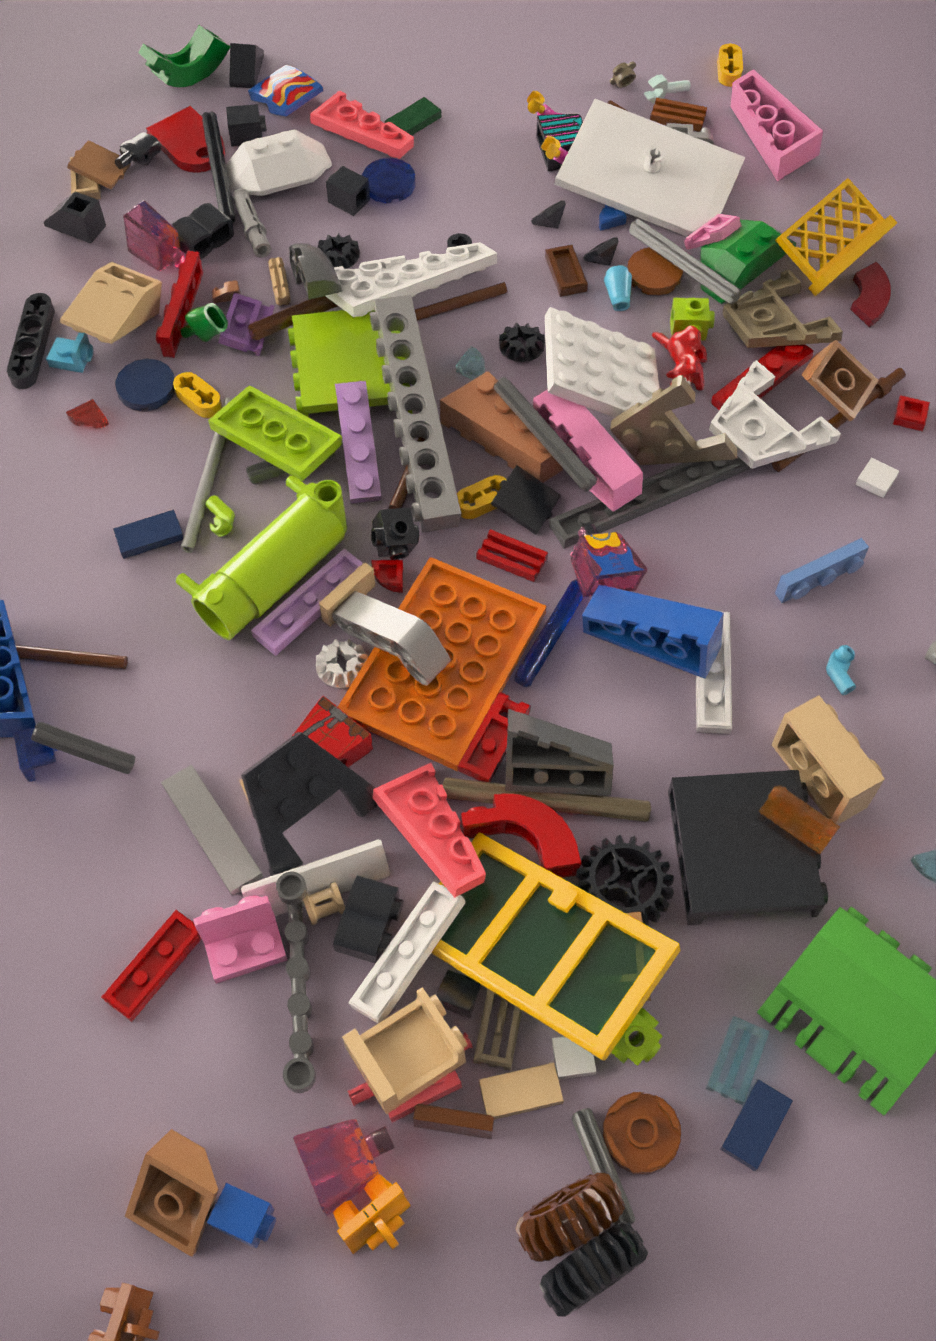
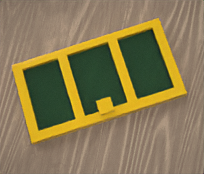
[431,832,681,1061]

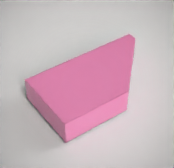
[684,214,741,250]

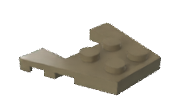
[723,269,843,348]
[610,375,738,465]

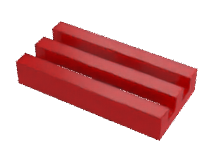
[476,529,548,582]

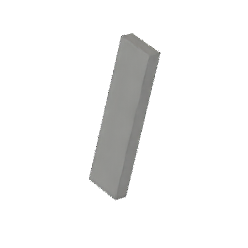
[161,764,263,896]

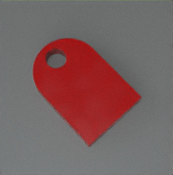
[146,106,225,173]

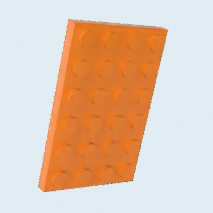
[338,557,547,772]

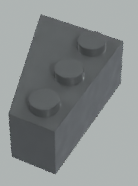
[505,709,614,796]

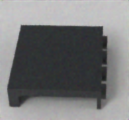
[668,770,828,925]

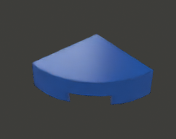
[598,205,627,231]

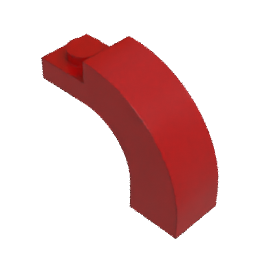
[461,793,581,878]

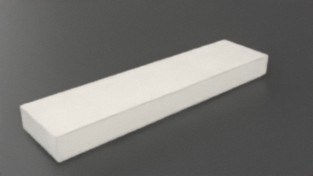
[696,611,732,734]
[348,881,466,1023]

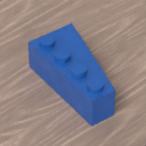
[582,585,724,679]
[0,600,36,738]

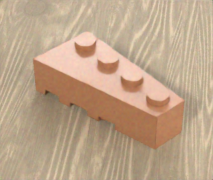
[440,371,563,483]

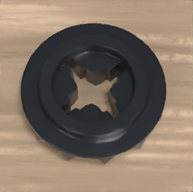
[318,233,360,269]
[499,323,545,362]

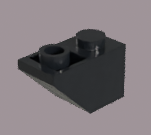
[43,191,106,243]

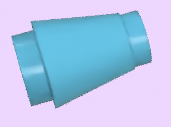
[604,265,632,311]

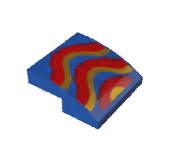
[248,65,324,117]

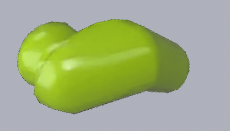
[205,495,235,537]

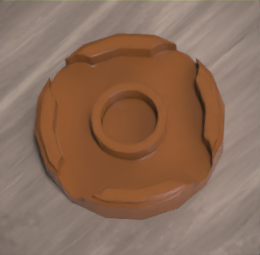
[627,247,683,295]
[603,1092,681,1175]

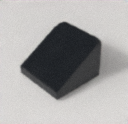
[436,970,482,1018]

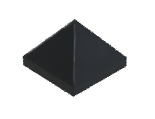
[531,200,566,229]
[583,237,619,266]

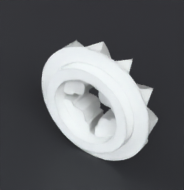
[316,639,368,688]

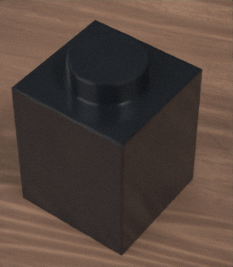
[226,104,267,147]
[326,166,370,216]

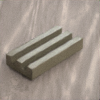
[473,989,522,1071]

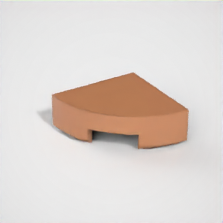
[212,280,241,303]

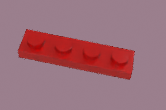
[156,251,204,358]
[711,344,814,410]

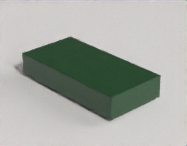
[385,97,442,135]

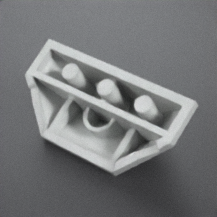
[226,129,332,196]

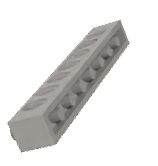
[370,295,461,532]

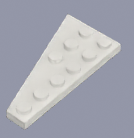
[326,242,497,317]

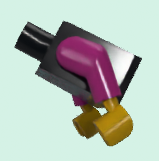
[527,91,583,171]

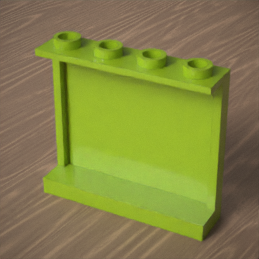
[288,310,413,417]

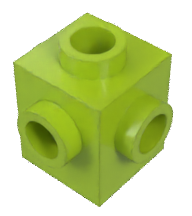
[670,298,715,341]
[598,1006,663,1066]

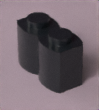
[168,203,234,259]
[333,875,404,963]

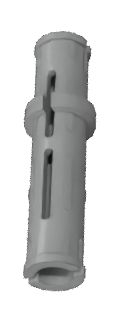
[232,188,272,258]

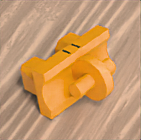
[333,1174,411,1254]

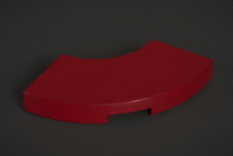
[850,262,891,328]

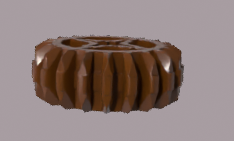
[515,1172,625,1262]

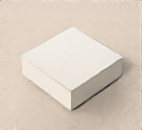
[855,457,899,498]
[552,1037,596,1080]

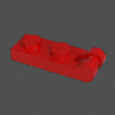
[458,692,531,782]

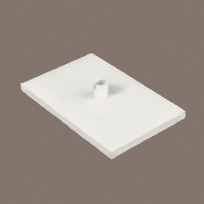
[554,99,745,237]

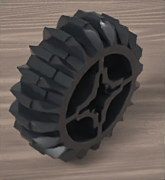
[576,835,674,926]
[539,1222,648,1317]

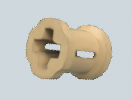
[303,882,345,925]

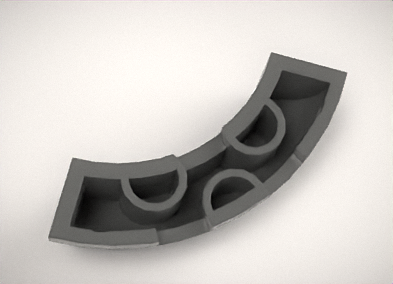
[289,243,343,299]

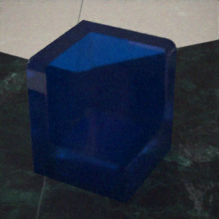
[13,723,58,782]

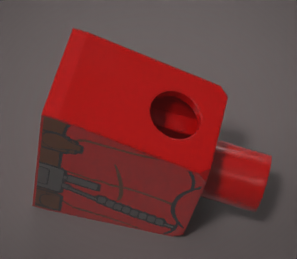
[292,695,373,767]

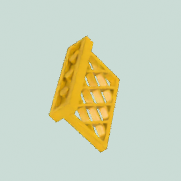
[775,178,897,296]

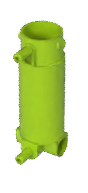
[176,475,347,640]

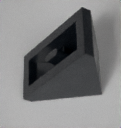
[229,43,264,88]

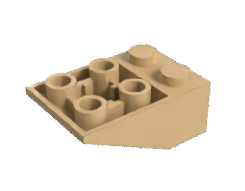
[60,262,162,344]

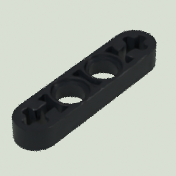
[7,293,55,389]

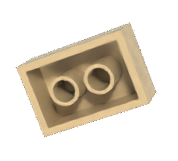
[772,695,885,827]

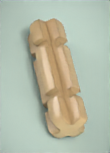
[268,257,291,306]

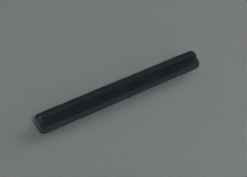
[202,111,235,223]

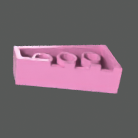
[731,69,823,181]
[533,389,643,512]

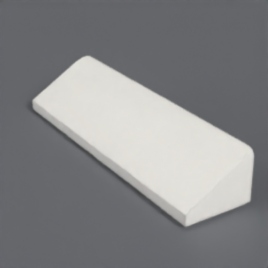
[241,839,390,916]

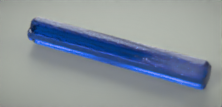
[514,579,587,688]

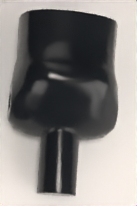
[115,132,161,169]

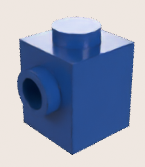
[207,1183,276,1249]

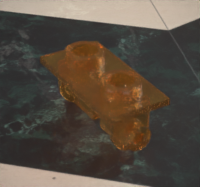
[759,785,840,854]

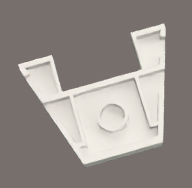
[709,360,841,469]

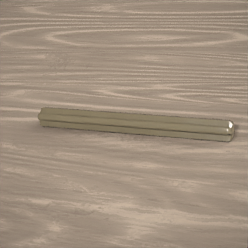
[443,777,651,822]

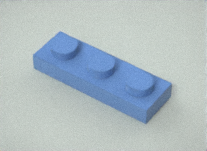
[775,538,869,603]

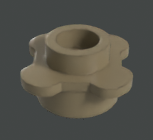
[609,61,636,88]

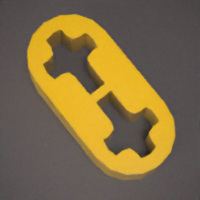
[717,43,743,87]
[173,372,222,418]
[457,475,506,519]

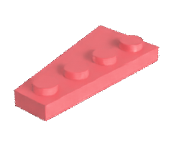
[310,90,414,159]
[372,762,486,898]

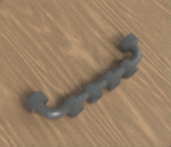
[276,871,316,1093]

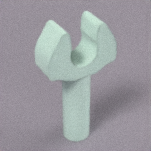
[644,74,691,104]

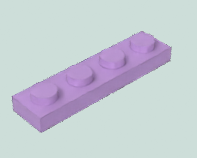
[335,381,381,504]
[251,549,363,656]

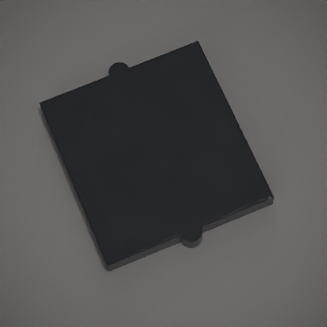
[491,465,561,535]

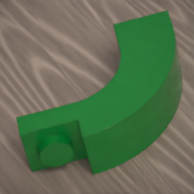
[138,25,230,87]

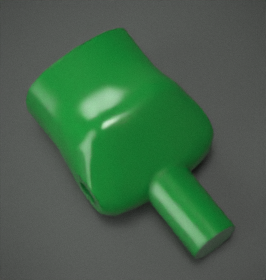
[180,303,228,342]

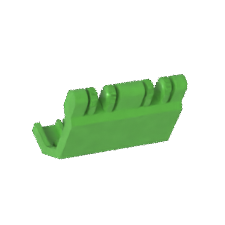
[757,906,936,1116]

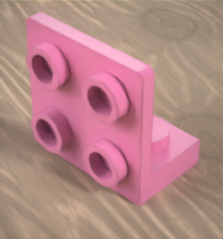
[194,895,288,984]

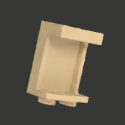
[342,987,468,1114]

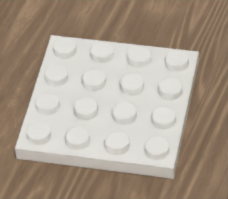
[545,307,659,418]

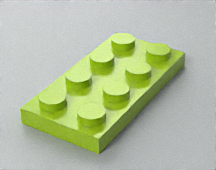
[208,385,343,481]

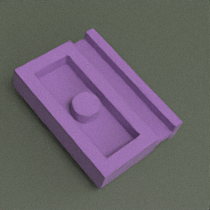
[218,292,275,356]

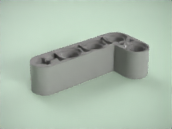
[332,591,451,686]

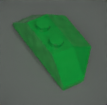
[700,219,797,304]

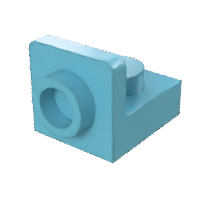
[46,332,93,373]

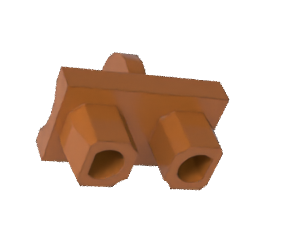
[87,1282,160,1341]

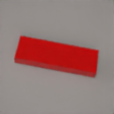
[101,910,201,1022]

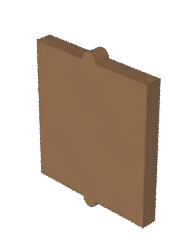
[67,140,131,189]

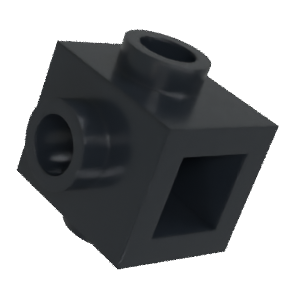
[371,507,420,560]

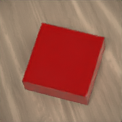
[893,395,930,432]

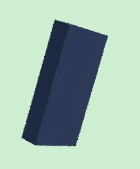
[113,509,184,559]
[720,1079,793,1171]

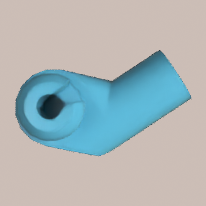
[826,645,856,695]

